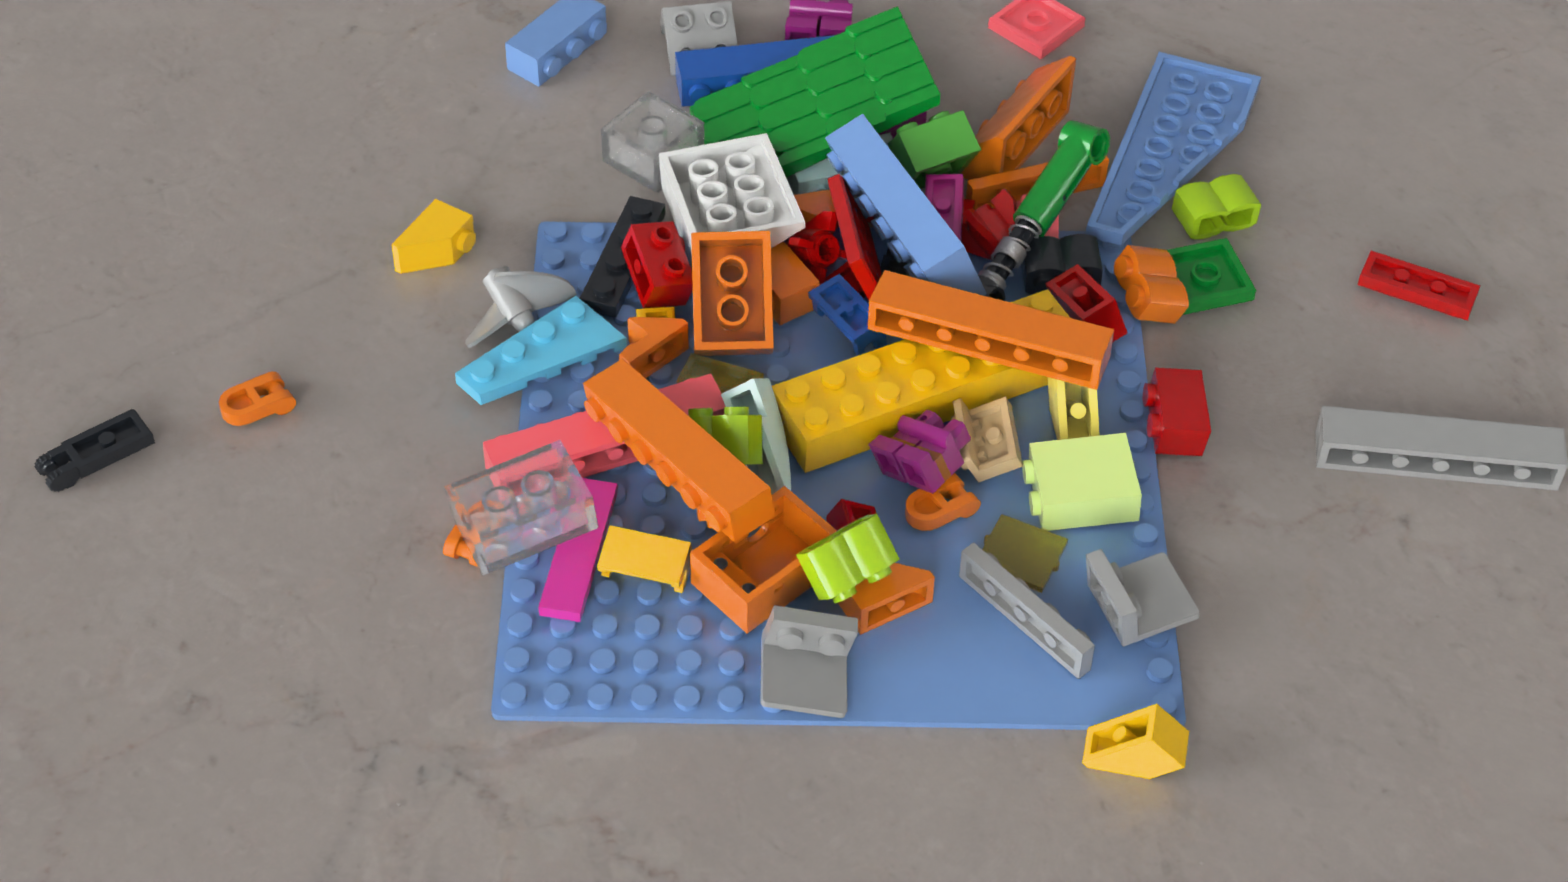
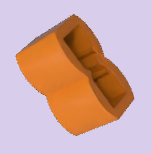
[1114,245,1189,324]

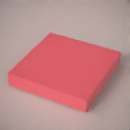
[988,0,1085,59]

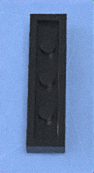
[580,196,666,317]

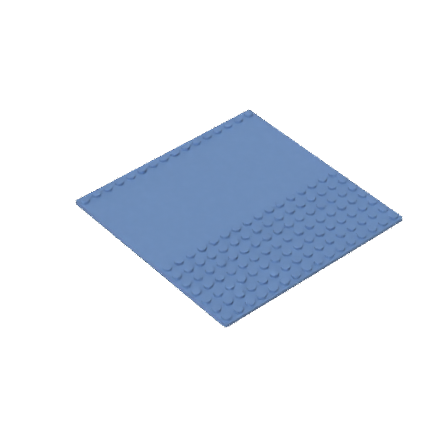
[491,221,1186,730]

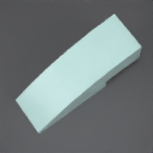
[721,378,791,494]

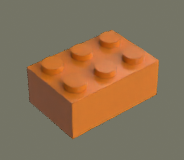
[691,231,774,356]

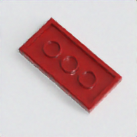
[827,174,882,300]

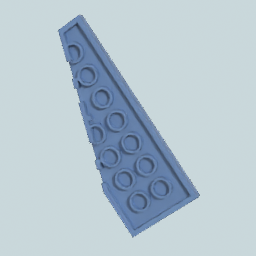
[1085,52,1261,246]

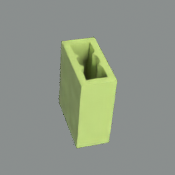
[1022,433,1142,531]

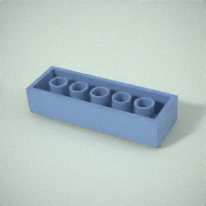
[825,114,987,296]

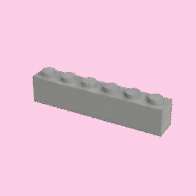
[1315,406,1568,491]

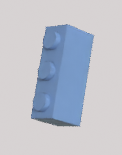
[505,0,607,87]

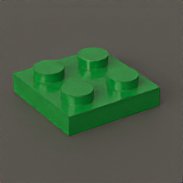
[1166,238,1256,315]

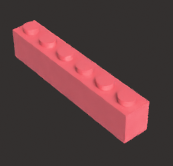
[483,373,725,503]

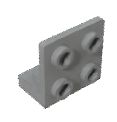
[660,1,737,77]
[1086,549,1199,647]
[760,605,858,718]

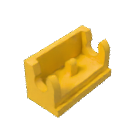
[597,525,692,593]

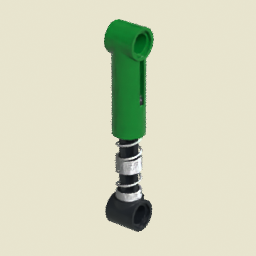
[978,120,1110,301]

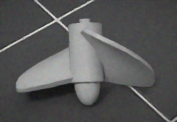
[465,266,577,348]

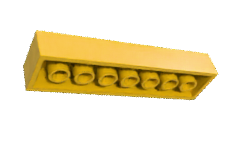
[772,289,1070,473]

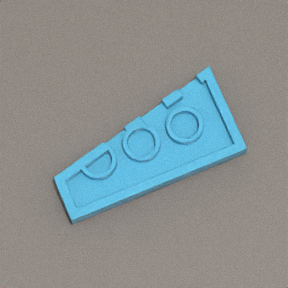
[455,296,627,405]

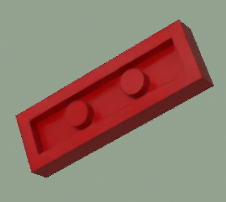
[1357,250,1480,321]

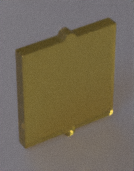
[982,514,1068,593]

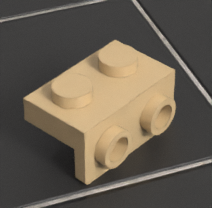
[951,396,1023,483]

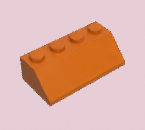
[961,56,1076,180]

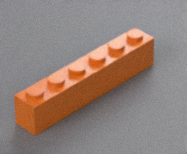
[868,270,1114,390]
[583,359,775,542]

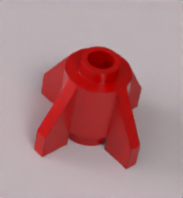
[962,188,1017,260]
[785,211,848,285]

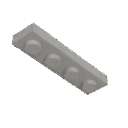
[959,542,1095,679]

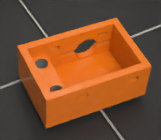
[690,486,837,634]

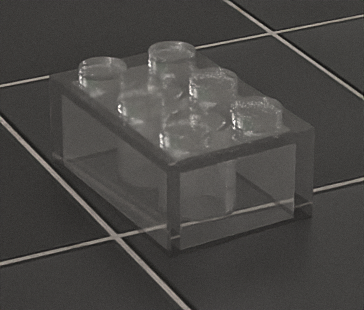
[444,440,599,576]

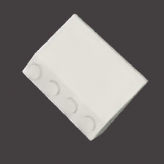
[659,133,806,267]

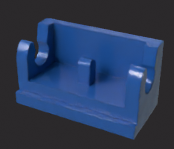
[808,274,887,356]

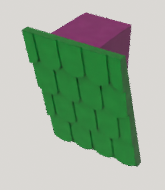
[689,6,941,178]

